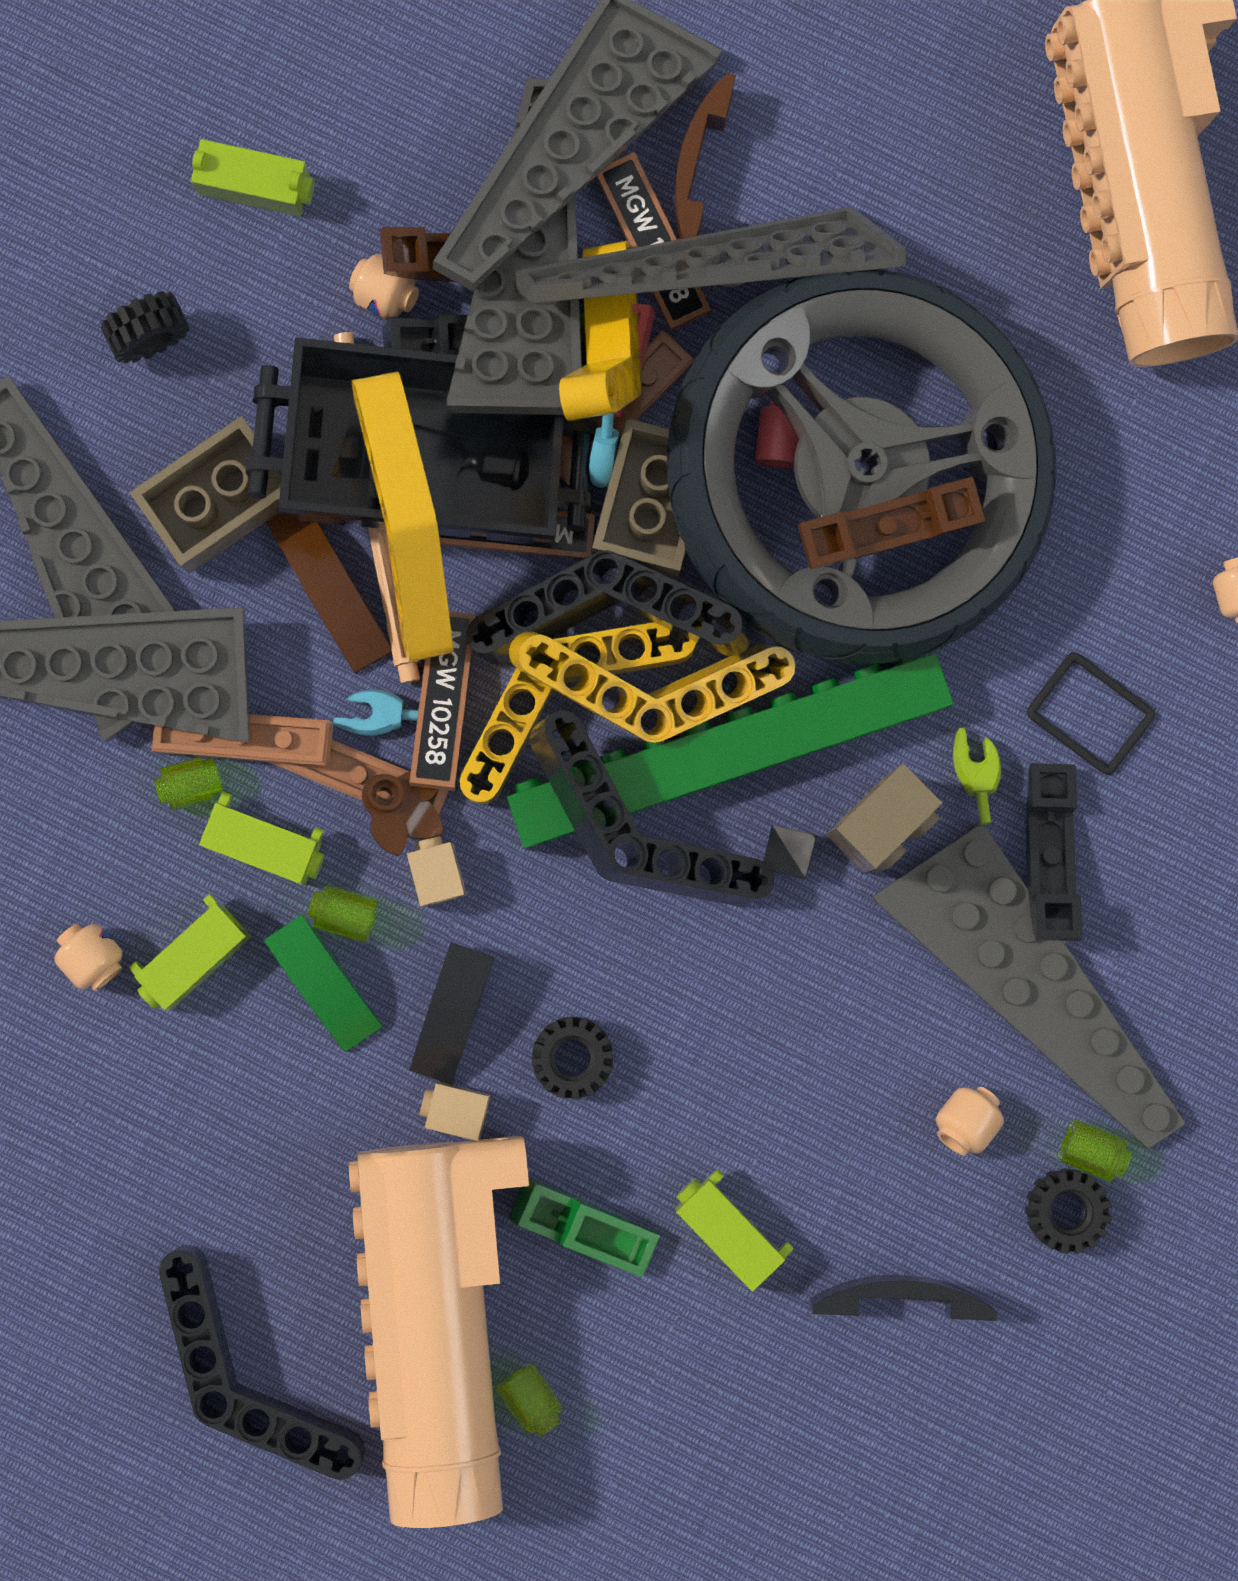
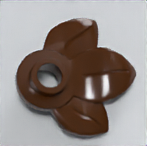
[361,771,443,856]

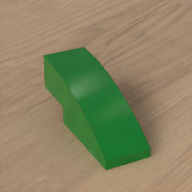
[264,915,383,1052]
[508,1177,660,1277]

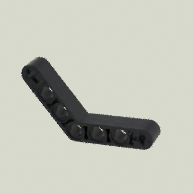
[466,550,752,664]
[530,710,774,906]
[159,1245,365,1480]

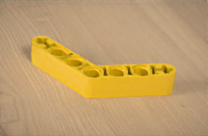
[559,241,642,421]
[352,371,454,662]
[460,619,696,805]
[509,632,796,743]

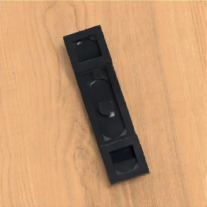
[1026,763,1082,941]
[809,1275,997,1321]

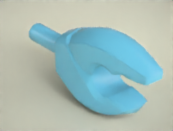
[589,413,620,488]
[333,689,419,736]

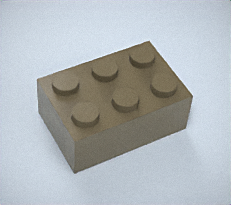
[129,416,281,574]
[592,418,686,580]
[825,763,943,873]

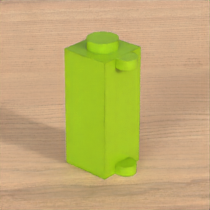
[191,139,315,217]
[199,792,325,885]
[129,893,252,1011]
[675,1169,794,1292]

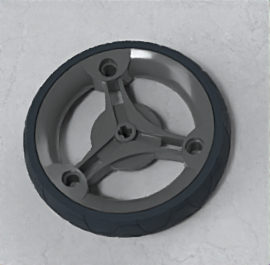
[667,269,1056,663]

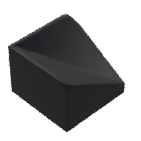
[763,825,817,880]

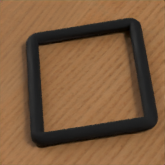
[1027,652,1155,775]

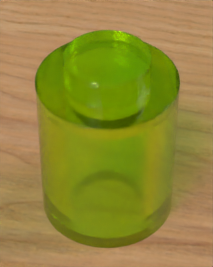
[308,885,379,943]
[1058,1119,1132,1182]
[495,1362,564,1437]

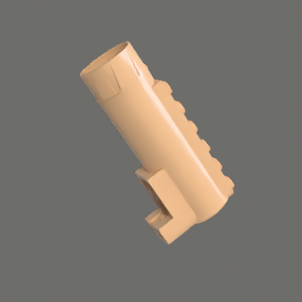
[1045,0,1238,367]
[349,1136,529,1528]

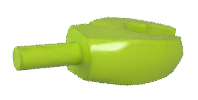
[953,727,1001,825]

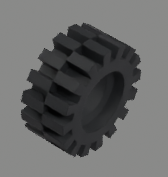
[100,291,190,363]
[531,1017,613,1100]
[1025,1168,1112,1254]

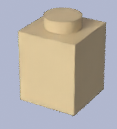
[407,836,467,907]
[420,1081,491,1141]

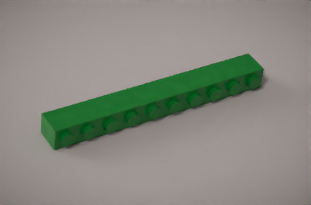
[506,653,953,850]

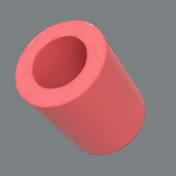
[755,400,799,469]

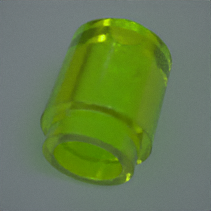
[154,756,224,811]

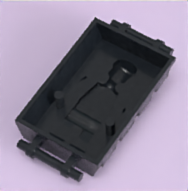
[245,337,596,544]

